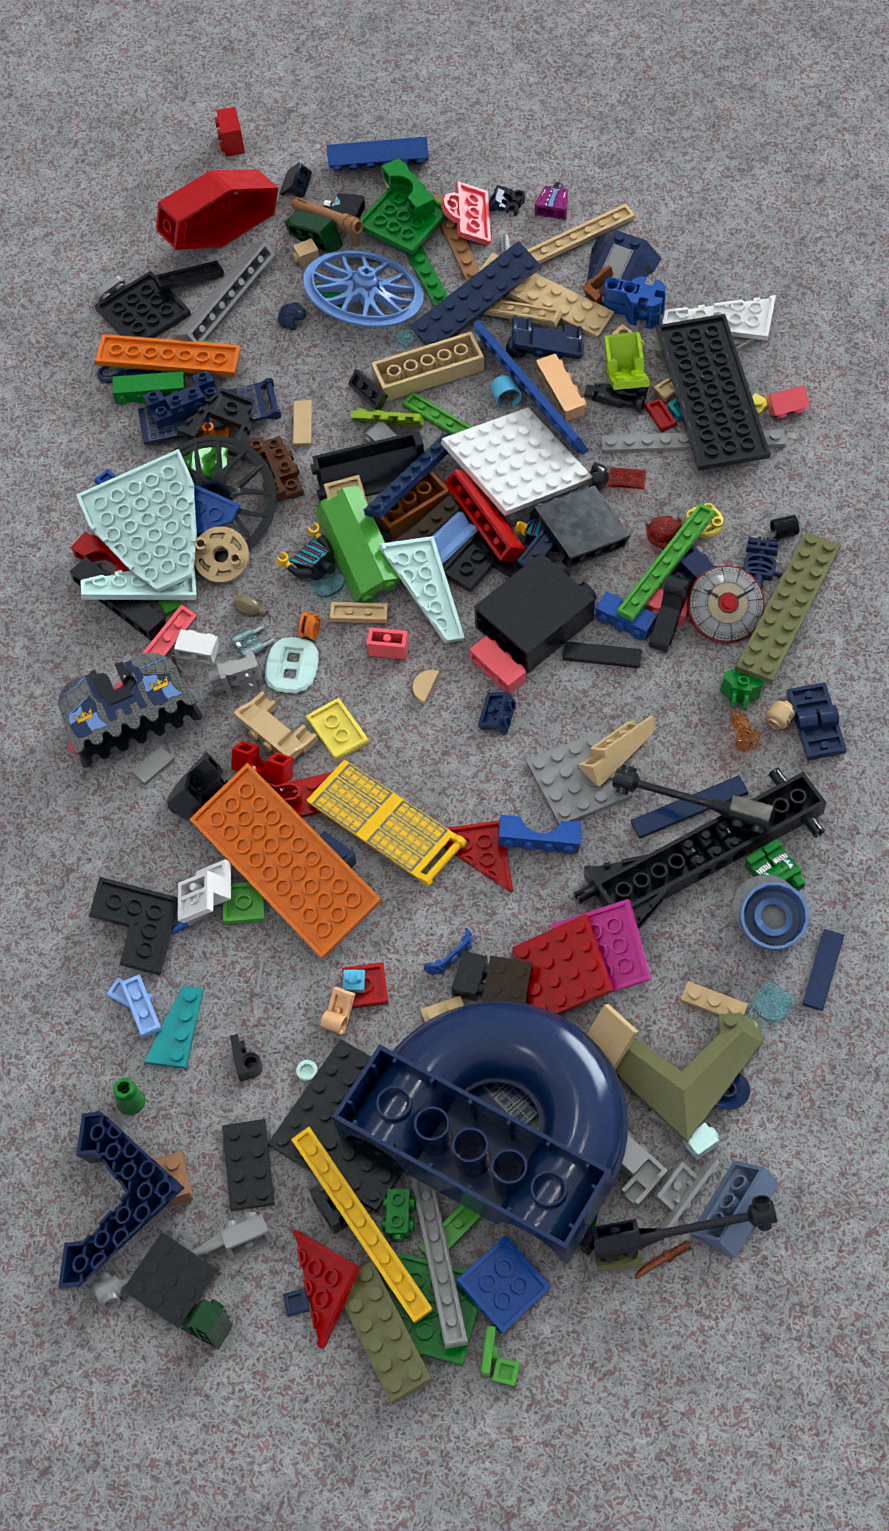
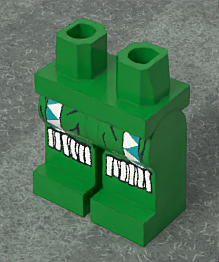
[744,838,805,891]

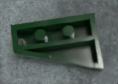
[284,210,343,254]
[181,1299,233,1350]

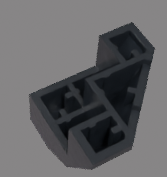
[167,752,228,820]

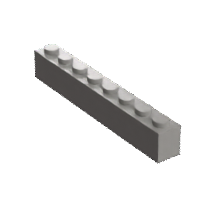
[175,241,275,342]

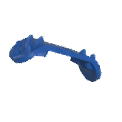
[424,928,473,975]

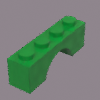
[381,158,436,220]

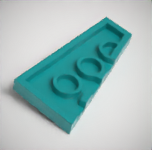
[144,986,204,1069]

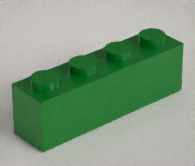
[112,371,186,405]

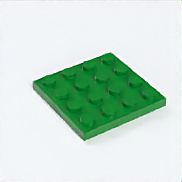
[360,187,446,255]
[389,1252,479,1367]

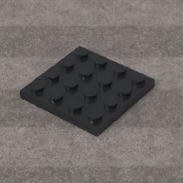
[94,271,191,338]

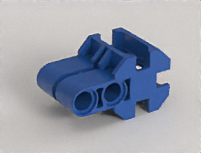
[604,276,666,329]

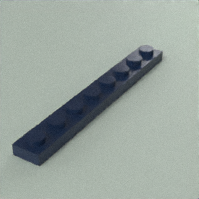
[363,434,450,519]

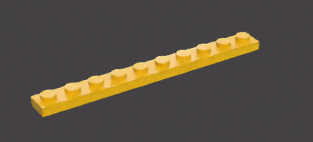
[291,1127,433,1324]

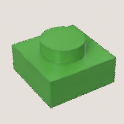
[492,1357,520,1388]

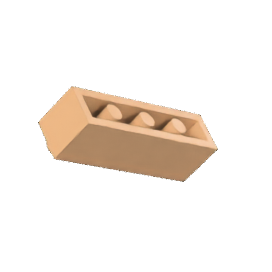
[536,354,587,421]

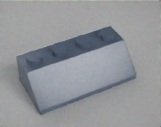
[690,1160,779,1258]

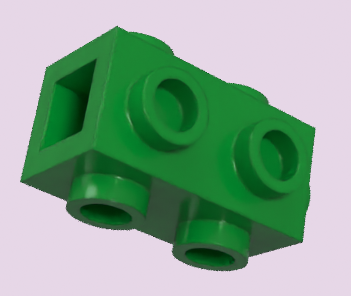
[382,1189,416,1242]

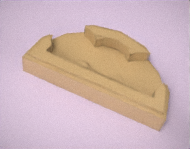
[413,670,440,705]

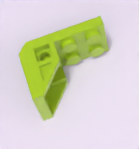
[604,332,650,390]

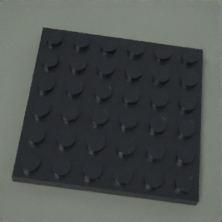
[268,1039,404,1212]

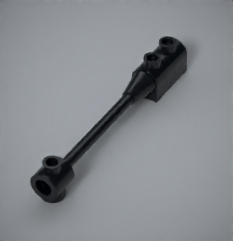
[612,764,777,834]
[591,1195,777,1262]

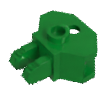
[720,669,763,710]

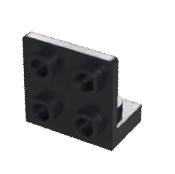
[309,1185,372,1234]

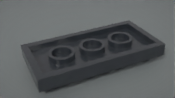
[222,1119,275,1211]

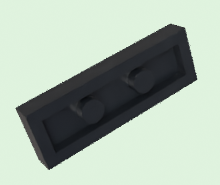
[348,369,388,410]

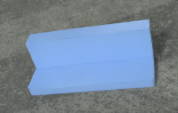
[432,511,478,564]

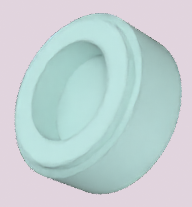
[296,1060,318,1082]

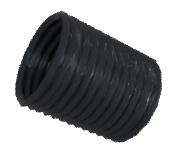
[770,515,800,539]

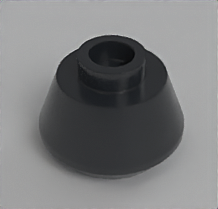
[505,335,527,358]

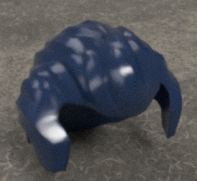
[278,302,307,330]

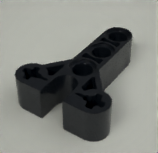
[649,575,693,653]

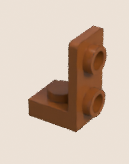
[583,265,614,305]

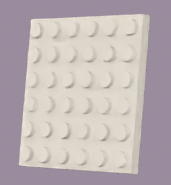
[441,407,593,516]

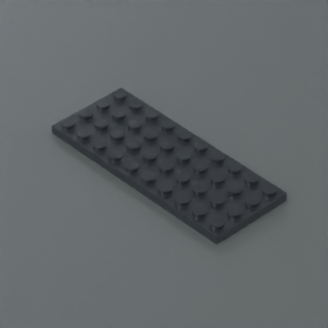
[656,314,771,471]

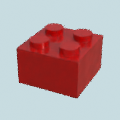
[214,107,245,157]

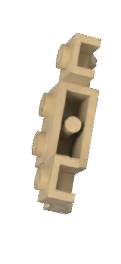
[233,691,318,759]

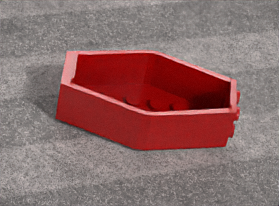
[156,169,278,250]

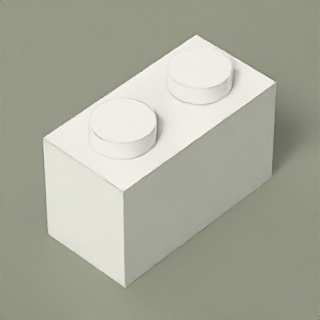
[174,630,220,664]

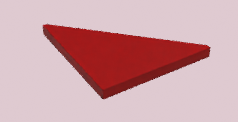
[443,820,513,892]
[293,1229,361,1349]

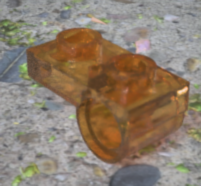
[730,708,760,752]

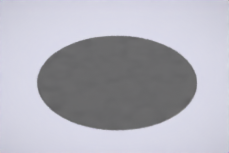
[733,875,791,930]

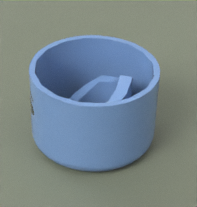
[740,882,809,951]

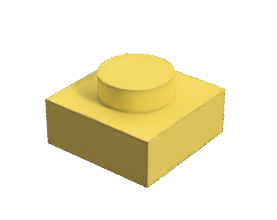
[752,393,768,416]

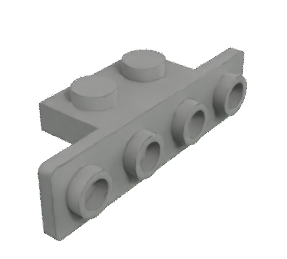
[653,1159,719,1229]

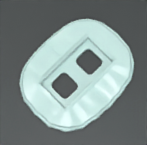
[265,637,319,694]

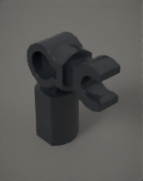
[494,185,525,216]

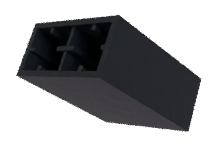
[474,553,597,673]

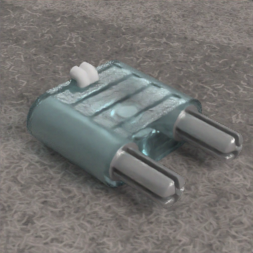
[230,623,275,658]

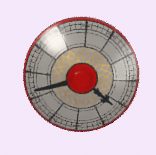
[687,565,764,643]

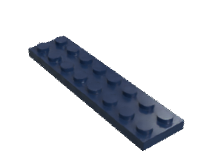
[410,241,541,345]

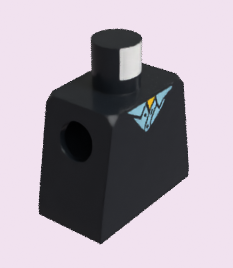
[323,193,366,219]

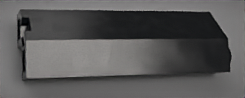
[310,431,424,501]

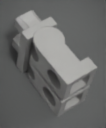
[208,650,265,695]

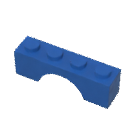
[497,815,582,854]

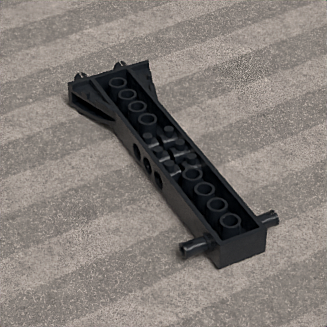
[573,768,827,930]

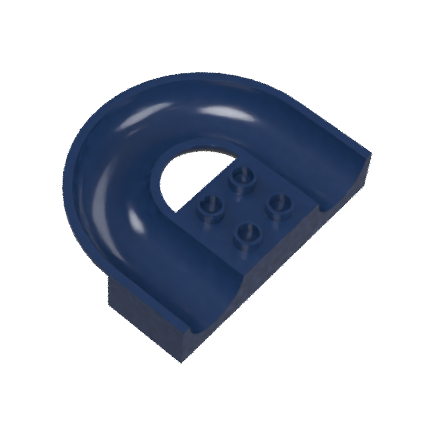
[332,1001,628,1265]

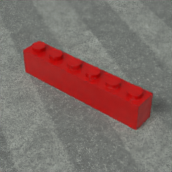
[445,469,526,562]

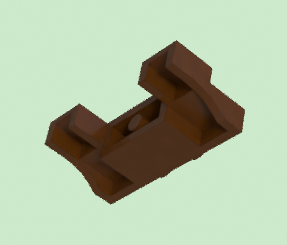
[248,436,304,501]

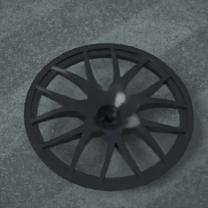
[170,435,277,562]

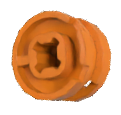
[298,611,321,640]

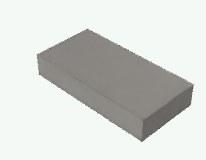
[132,746,175,786]

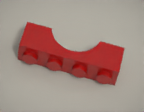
[71,532,130,574]

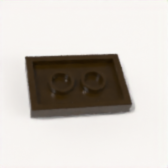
[482,955,532,1004]

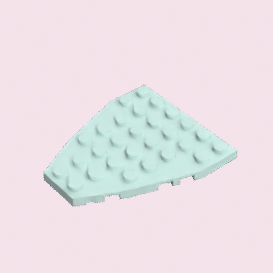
[76,449,197,592]

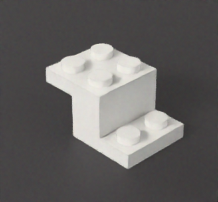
[178,859,231,923]

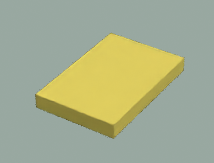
[305,698,369,762]

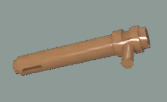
[291,197,363,247]

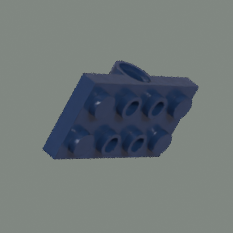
[787,682,847,760]

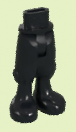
[584,383,648,413]

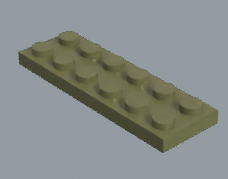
[344,1261,433,1404]

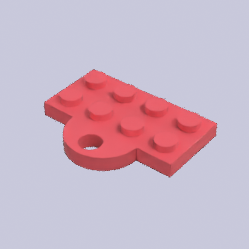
[441,181,491,246]

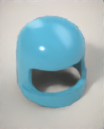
[490,375,522,408]

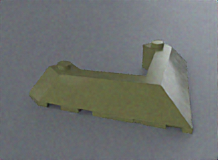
[615,1013,763,1143]

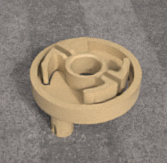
[194,527,250,584]

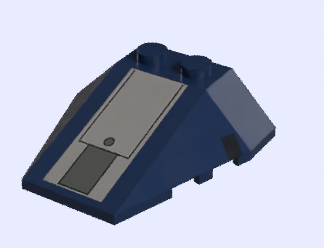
[587,230,661,297]

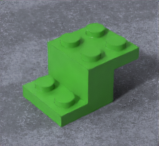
[183,447,228,483]

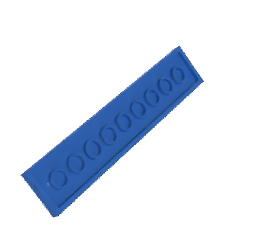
[473,319,589,454]

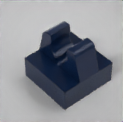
[489,188,508,211]

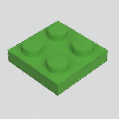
[223,882,265,925]

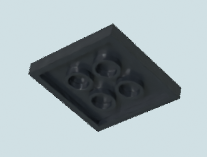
[123,1232,218,1328]

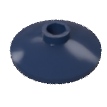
[716,1074,750,1110]

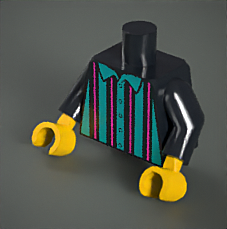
[276,522,336,580]

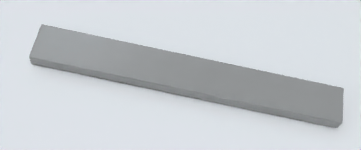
[411,1178,468,1349]

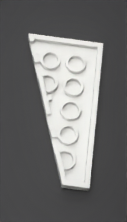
[663,295,776,341]

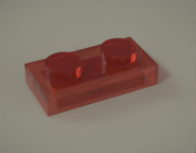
[608,467,646,489]

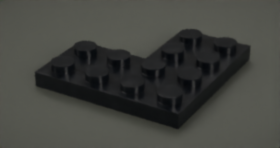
[443,530,528,592]
[89,877,178,975]

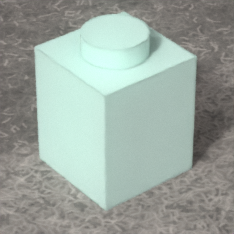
[683,1123,719,1161]

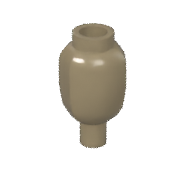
[233,595,268,616]

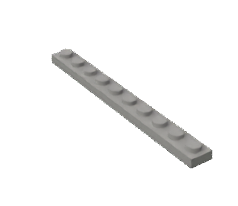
[601,429,785,453]

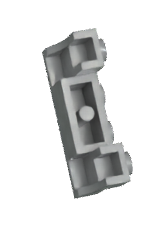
[620,1131,668,1208]

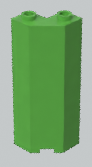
[315,486,400,603]

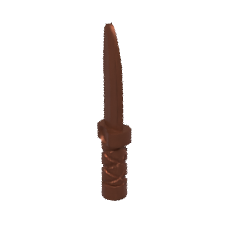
[635,1240,691,1279]

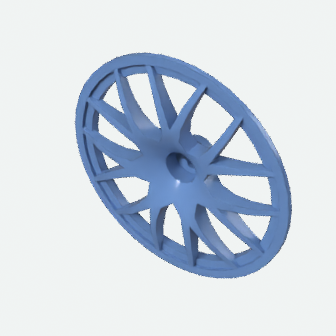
[303,250,424,328]

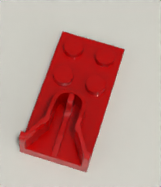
[268,772,332,818]

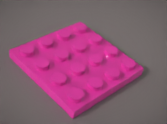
[550,899,652,994]

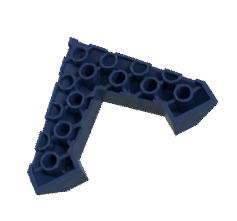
[58,1111,185,1289]

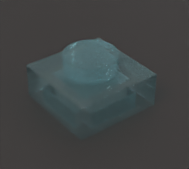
[393,327,418,350]

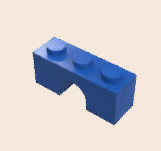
[595,591,657,640]

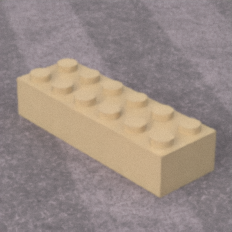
[371,331,484,402]

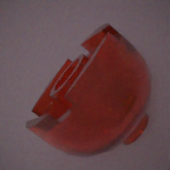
[645,516,683,550]

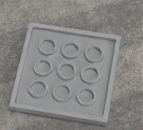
[526,732,633,825]

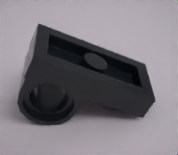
[230,1034,262,1082]

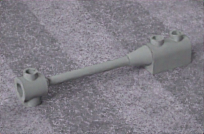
[93,1212,273,1309]

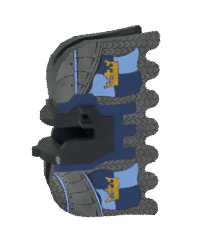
[58,652,203,768]

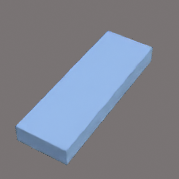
[120,974,162,1038]

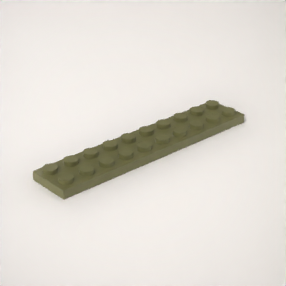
[735,532,841,685]

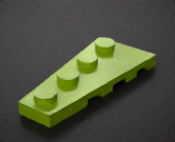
[350,408,424,427]

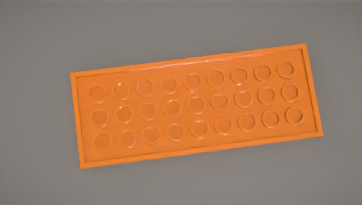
[189,763,383,959]

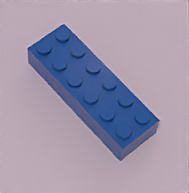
[327,136,429,171]

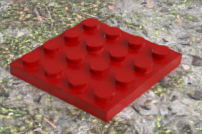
[512,914,614,1015]

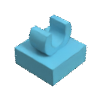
[343,970,365,993]

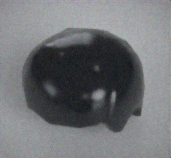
[588,462,609,491]

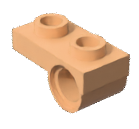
[320,987,355,1035]

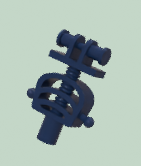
[738,536,782,590]

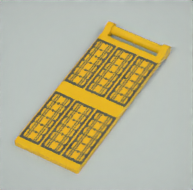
[307,760,467,887]

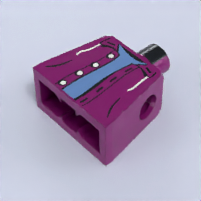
[535,182,568,220]

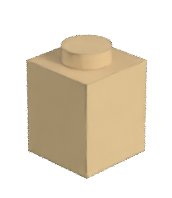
[292,238,319,267]

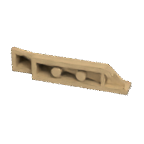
[579,716,656,787]

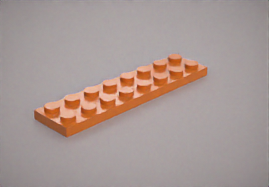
[95,334,241,377]

